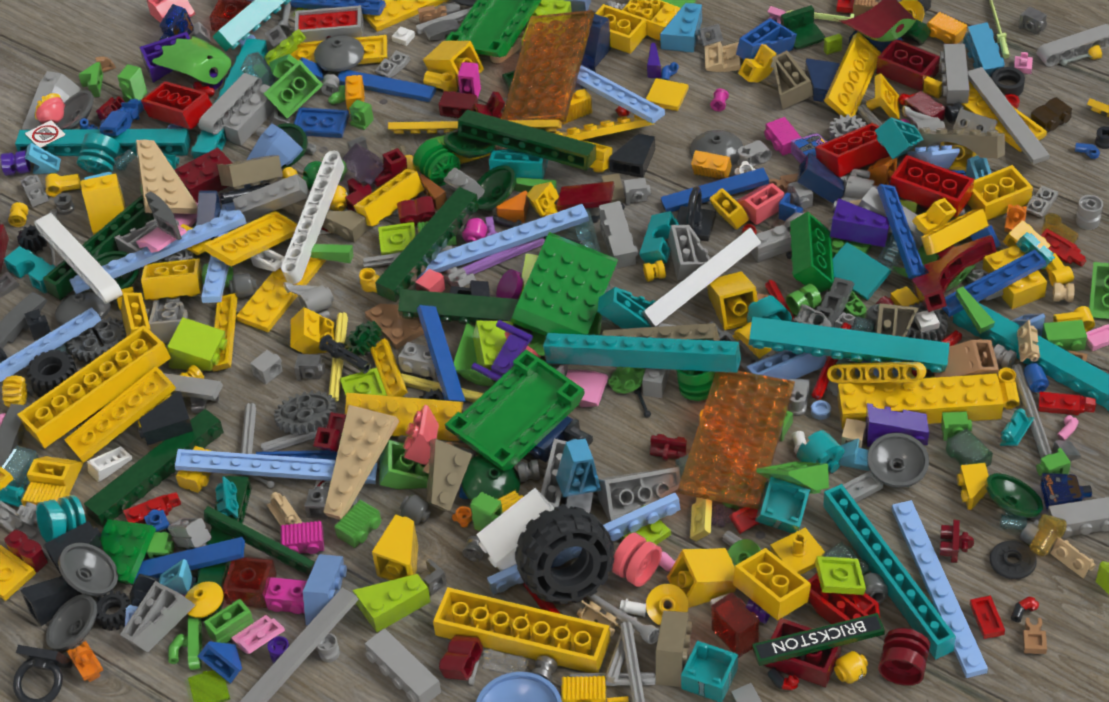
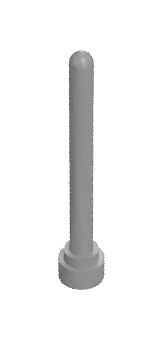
[277,1,291,35]
[584,594,660,644]

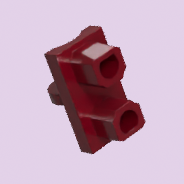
[96,96,125,120]
[650,434,687,461]
[940,520,974,563]

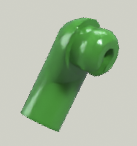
[328,85,345,105]
[168,634,188,664]

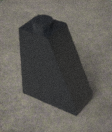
[609,134,656,178]
[138,391,193,446]
[44,521,102,576]
[20,576,82,626]

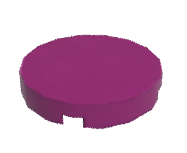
[496,269,523,299]

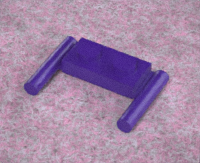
[471,320,533,382]

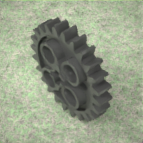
[67,317,127,362]
[274,390,338,435]

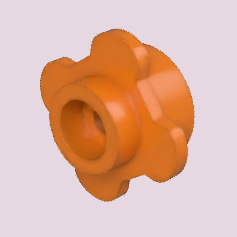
[452,506,473,527]

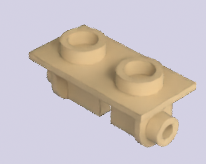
[1017,320,1040,362]
[267,492,302,526]
[1050,537,1096,579]
[577,600,621,637]

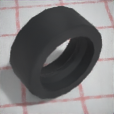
[992,67,1025,96]

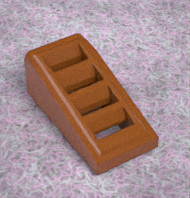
[420,174,447,210]

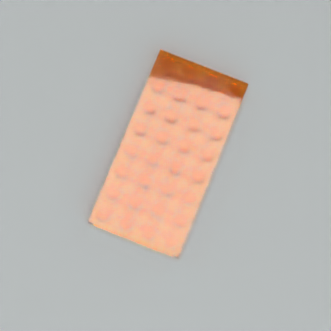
[501,10,594,122]
[678,371,795,509]

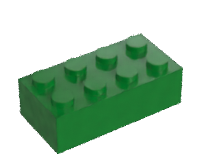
[790,211,834,293]

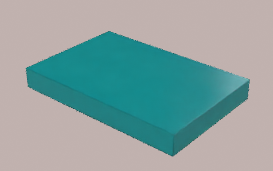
[833,242,891,301]

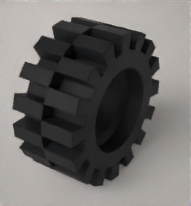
[96,590,131,631]

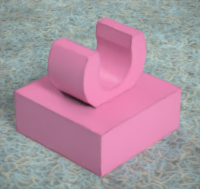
[768,6,786,24]
[1014,52,1033,74]

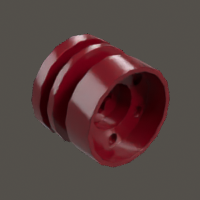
[878,628,930,686]

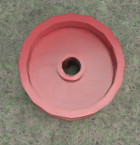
[612,532,662,587]

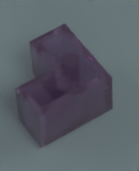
[343,143,384,185]

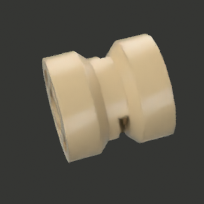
[1053,283,1074,302]

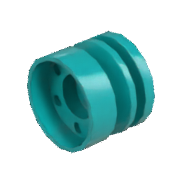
[76,133,120,175]
[36,495,86,543]

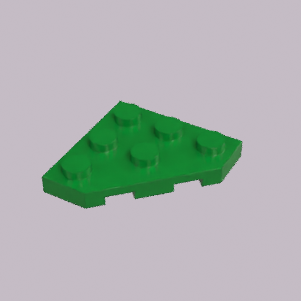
[100,519,156,584]

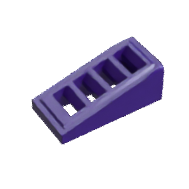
[647,43,661,79]

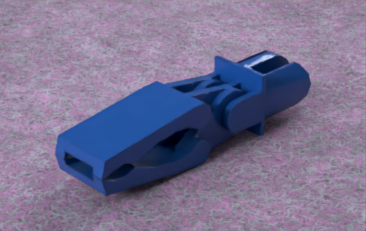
[100,99,145,136]

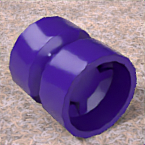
[1,150,31,176]

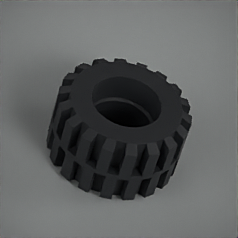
[27,349,78,397]

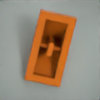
[496,190,529,223]

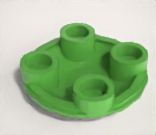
[608,367,645,394]

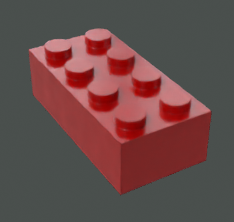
[141,81,212,129]
[815,123,889,177]
[890,155,974,218]

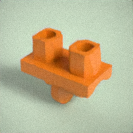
[1005,204,1027,234]
[67,641,103,682]

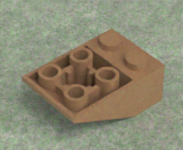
[933,340,999,378]

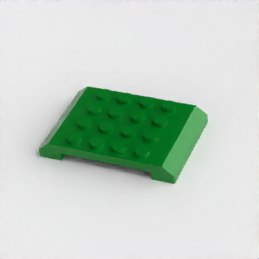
[445,0,541,58]
[510,232,619,336]
[445,349,585,471]

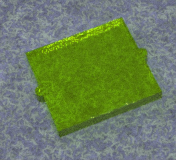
[188,670,231,702]

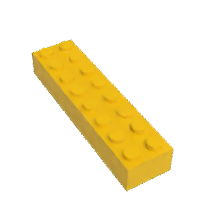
[17,325,171,448]
[837,374,1004,429]
[433,587,610,673]

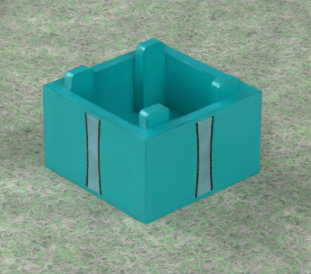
[755,477,810,534]
[681,641,738,702]

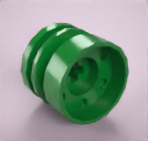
[413,139,460,186]
[676,370,719,401]

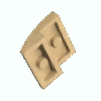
[704,41,742,72]

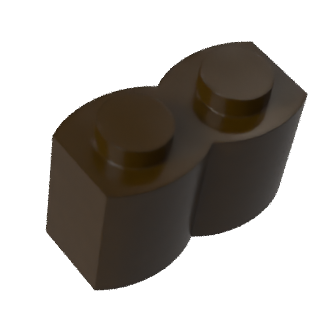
[1030,97,1072,133]

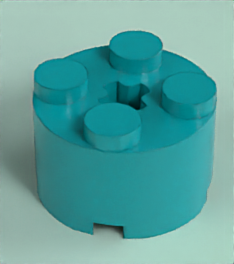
[747,295,792,323]
[796,430,845,473]

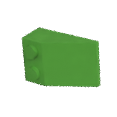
[263,60,323,119]
[1089,262,1109,320]
[379,440,429,489]
[756,461,829,494]

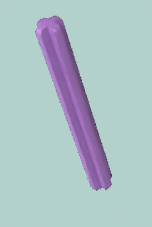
[462,237,545,274]

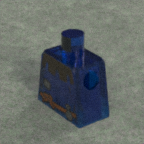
[159,4,194,41]
[1040,473,1092,512]

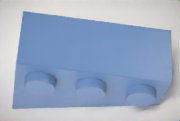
[303,554,347,625]

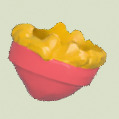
[34,93,65,124]

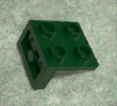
[781,5,826,50]

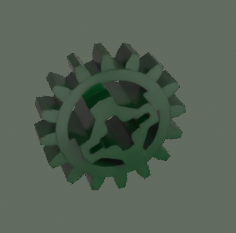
[344,320,382,356]

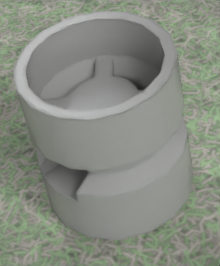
[1076,195,1103,230]

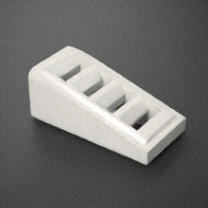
[251,249,285,271]
[87,446,132,482]

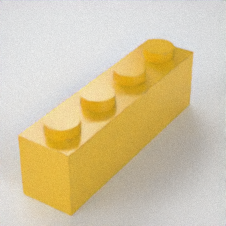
[354,169,424,227]

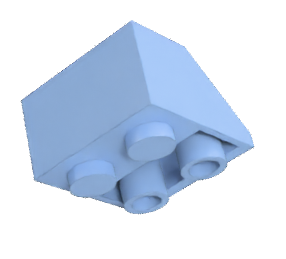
[908,145,960,169]

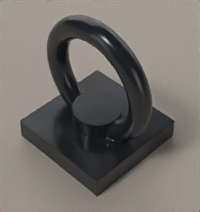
[676,186,716,241]
[13,645,72,702]

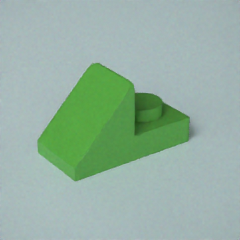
[269,54,298,79]
[79,62,104,97]

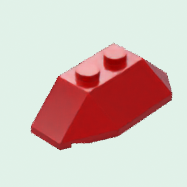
[808,573,880,624]

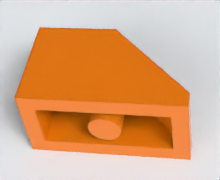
[867,156,897,186]

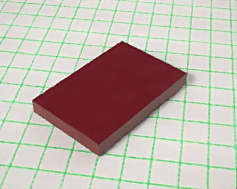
[557,181,615,211]

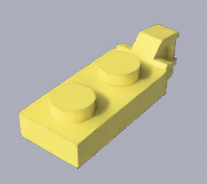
[690,487,712,541]

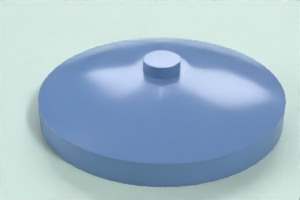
[476,672,562,702]

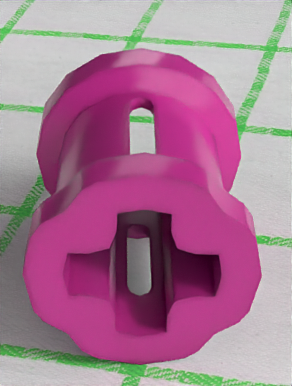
[710,88,729,112]

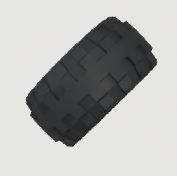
[515,506,615,605]

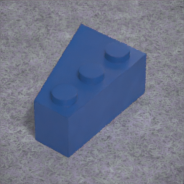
[736,18,797,60]

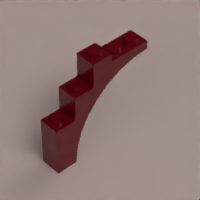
[912,235,997,312]

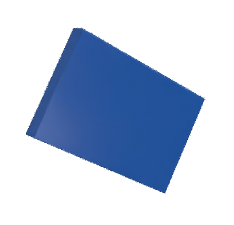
[294,107,350,138]

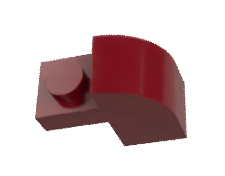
[471,91,505,119]
[368,148,407,187]
[345,178,372,213]
[313,412,347,452]

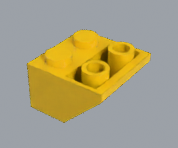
[290,307,335,354]
[26,456,83,494]

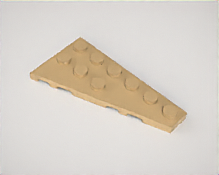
[136,140,198,214]
[324,405,399,520]

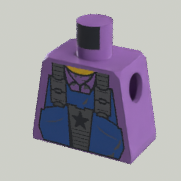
[791,133,833,164]

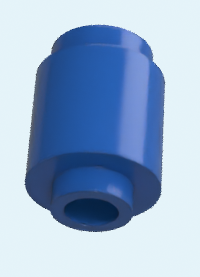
[1024,363,1049,393]

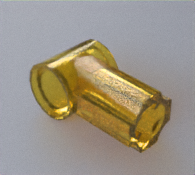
[1041,213,1079,243]
[1029,514,1067,557]

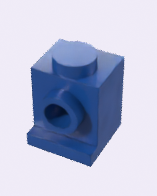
[144,510,173,537]

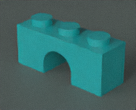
[639,211,679,264]
[4,246,56,294]

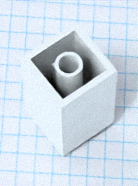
[476,488,554,571]

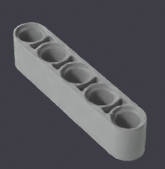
[1036,24,1109,67]
[199,73,262,134]

